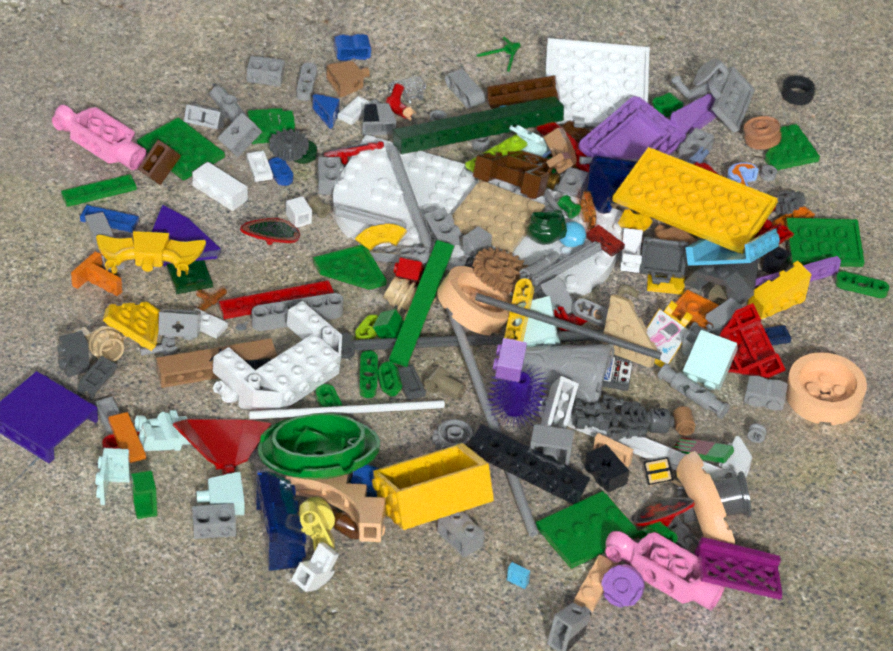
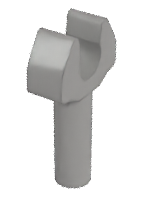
[140,338,177,356]

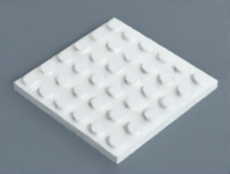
[545,38,650,127]

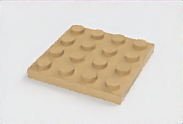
[452,180,545,253]

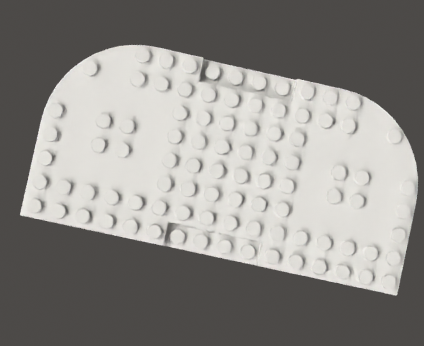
[333,135,624,300]

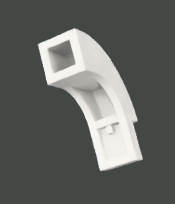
[620,228,643,273]

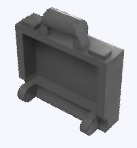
[639,236,689,284]

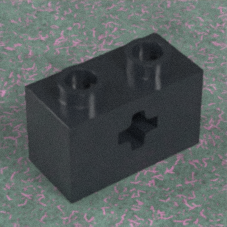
[585,444,630,493]

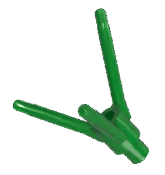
[476,36,521,72]

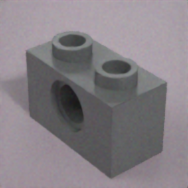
[57,330,90,377]

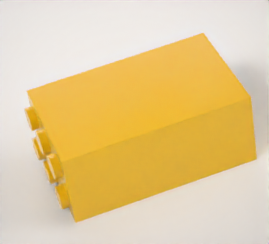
[372,443,494,530]

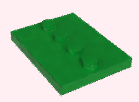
[137,117,225,181]
[785,218,865,267]
[536,491,639,569]

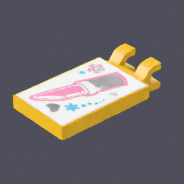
[646,301,693,368]

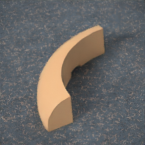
[677,451,736,545]

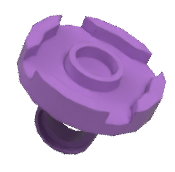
[602,564,645,607]

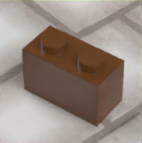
[137,140,181,186]

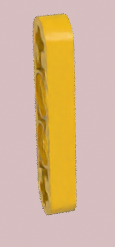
[504,278,534,342]

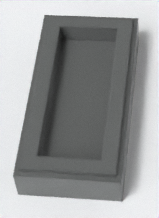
[398,365,426,401]

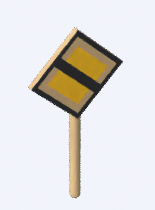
[643,457,683,487]

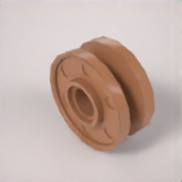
[744,116,781,149]

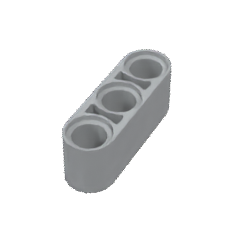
[445,69,485,108]

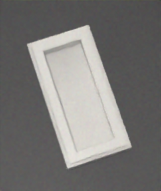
[338,96,370,125]

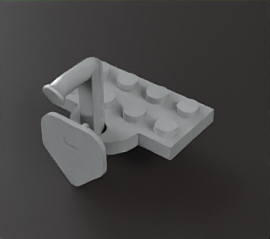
[672,59,755,133]

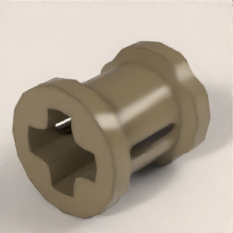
[308,195,331,218]

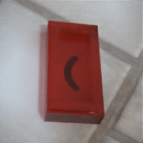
[586,225,625,257]

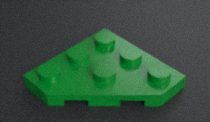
[765,124,820,170]
[313,245,387,290]

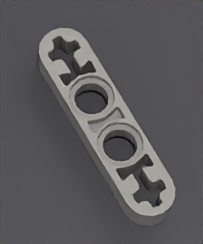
[369,245,431,264]

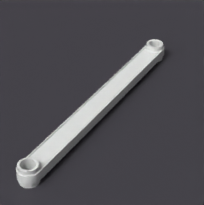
[538,397,738,481]

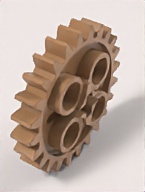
[472,247,532,295]

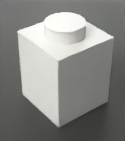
[286,196,312,228]

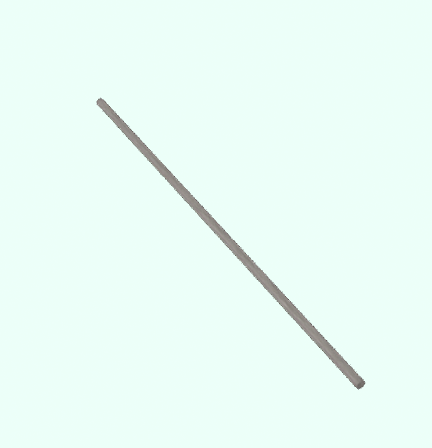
[389,146,538,537]

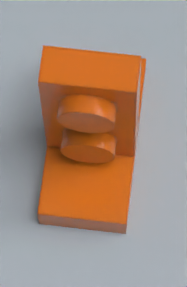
[71,251,122,296]

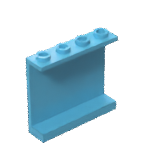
[686,228,780,266]

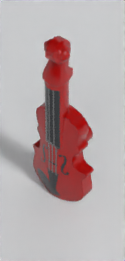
[324,141,384,165]

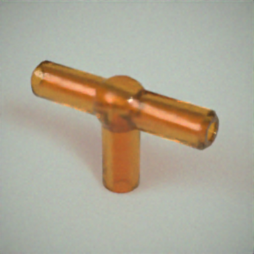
[196,288,227,311]

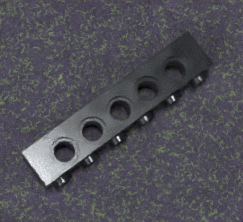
[469,424,590,505]

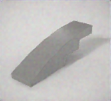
[85,212,124,272]

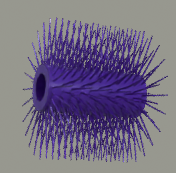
[484,362,549,430]

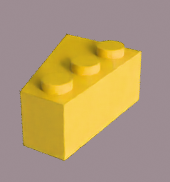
[748,260,811,320]

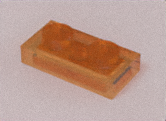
[579,191,597,230]

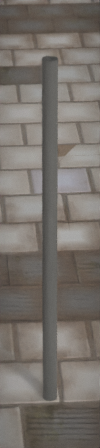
[475,293,662,360]

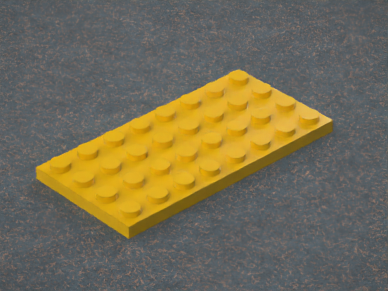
[612,147,778,253]

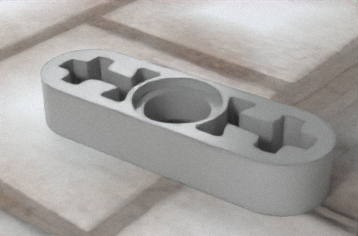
[297,63,317,101]
[571,298,608,328]

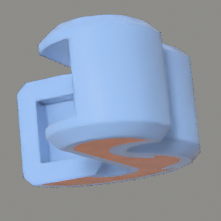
[727,162,759,187]

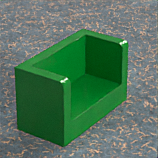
[131,470,157,519]

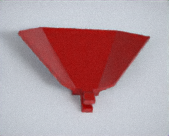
[173,419,271,475]

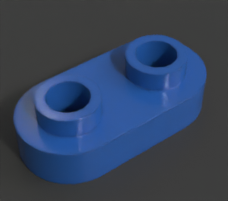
[268,157,294,186]

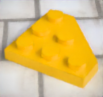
[103,302,161,351]

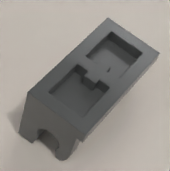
[77,356,118,400]

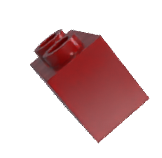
[394,258,425,287]

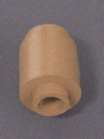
[672,406,696,436]

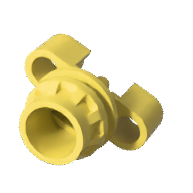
[298,497,336,551]

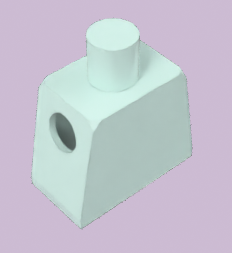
[196,472,244,515]

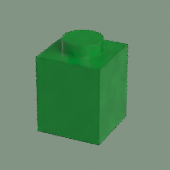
[372,309,404,339]

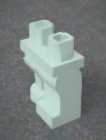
[135,410,190,451]

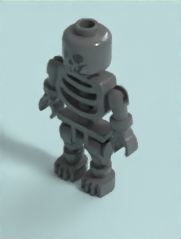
[572,395,674,440]

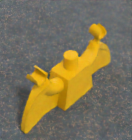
[96,231,206,277]

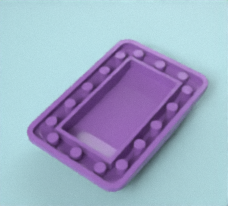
[579,96,686,184]

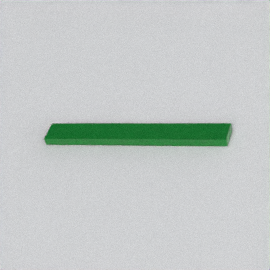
[389,240,455,367]

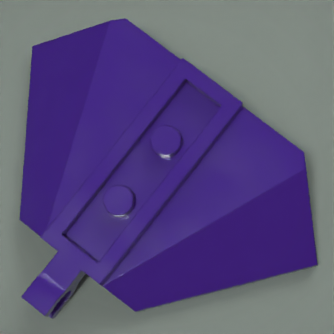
[151,205,221,268]

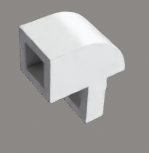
[292,542,339,592]

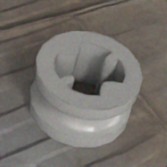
[760,165,777,181]
[747,423,767,443]

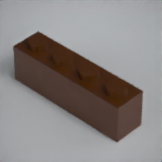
[487,75,560,109]

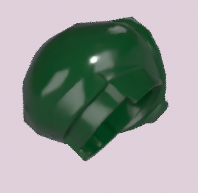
[525,209,567,245]

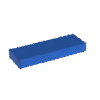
[80,205,139,233]

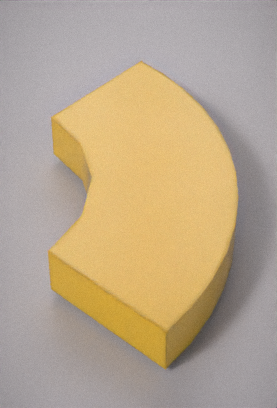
[618,209,653,231]
[355,224,407,251]

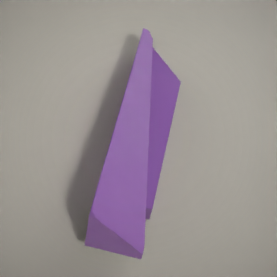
[670,93,718,135]

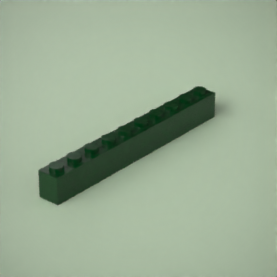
[393,96,564,155]

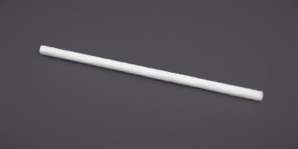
[249,400,445,420]

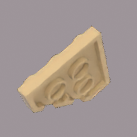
[602,294,657,368]

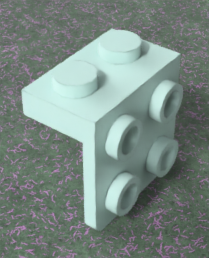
[509,125,550,156]
[96,448,130,505]

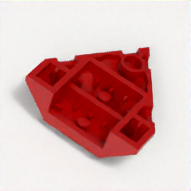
[719,303,786,378]

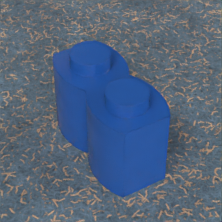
[334,34,371,61]

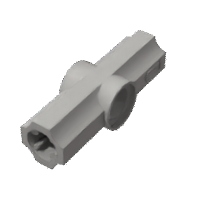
[210,85,248,122]

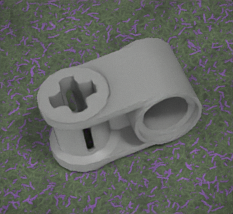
[681,322,712,357]

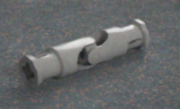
[658,364,730,419]

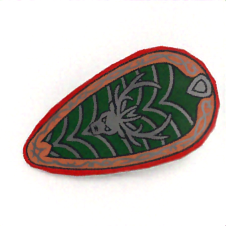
[240,218,300,245]

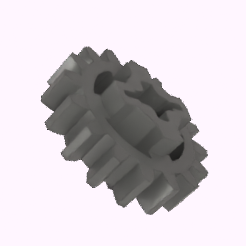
[772,190,806,214]

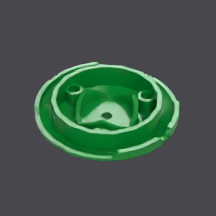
[258,413,380,480]

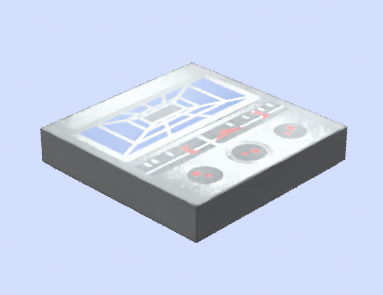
[602,356,633,391]

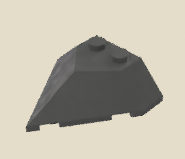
[684,258,760,304]

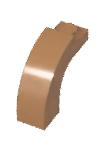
[543,128,576,174]

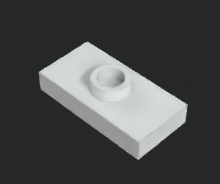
[194,308,228,339]

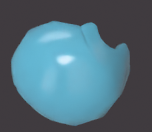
[560,222,586,247]

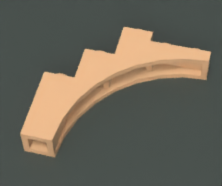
[285,474,385,542]

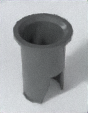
[677,471,751,523]

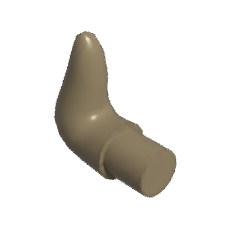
[617,284,640,298]

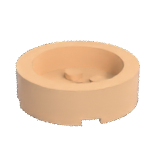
[437,266,512,336]
[786,352,867,425]

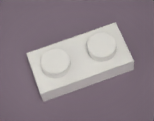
[246,151,273,182]

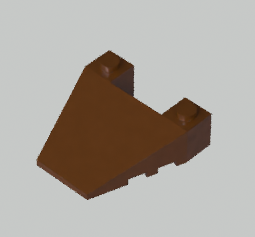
[473,150,553,199]

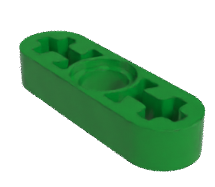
[835,271,890,298]
[359,351,378,398]

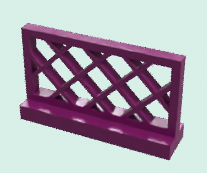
[694,537,783,600]

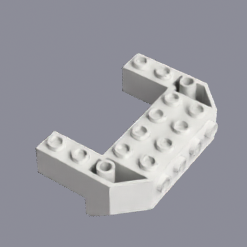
[213,301,342,411]

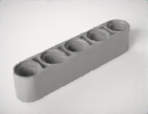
[252,293,344,331]

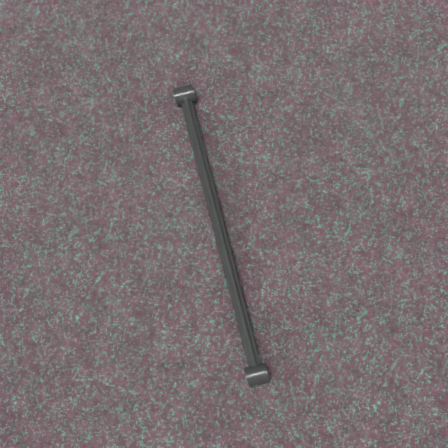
[341,330,604,359]

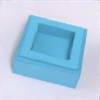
[507,562,530,589]

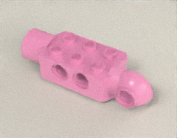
[52,105,146,170]
[605,531,725,611]

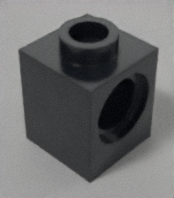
[762,247,792,275]

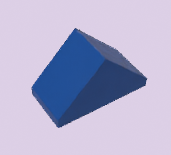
[313,94,340,129]

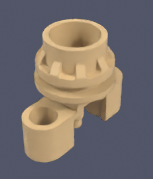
[383,276,438,320]
[72,325,127,362]

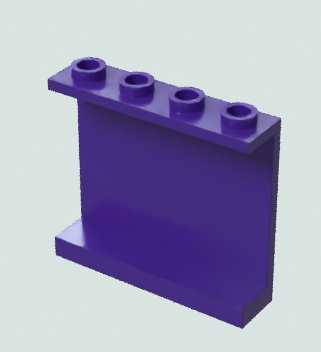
[0,371,98,464]

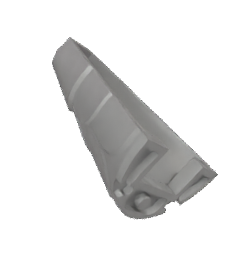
[521,344,615,406]

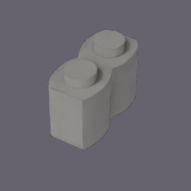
[744,376,788,410]

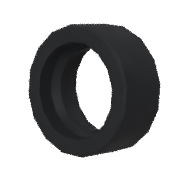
[781,75,815,106]

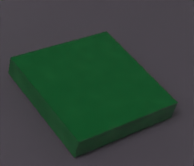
[167,260,213,295]

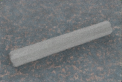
[335,205,407,229]

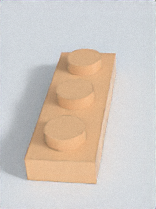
[574,555,619,611]

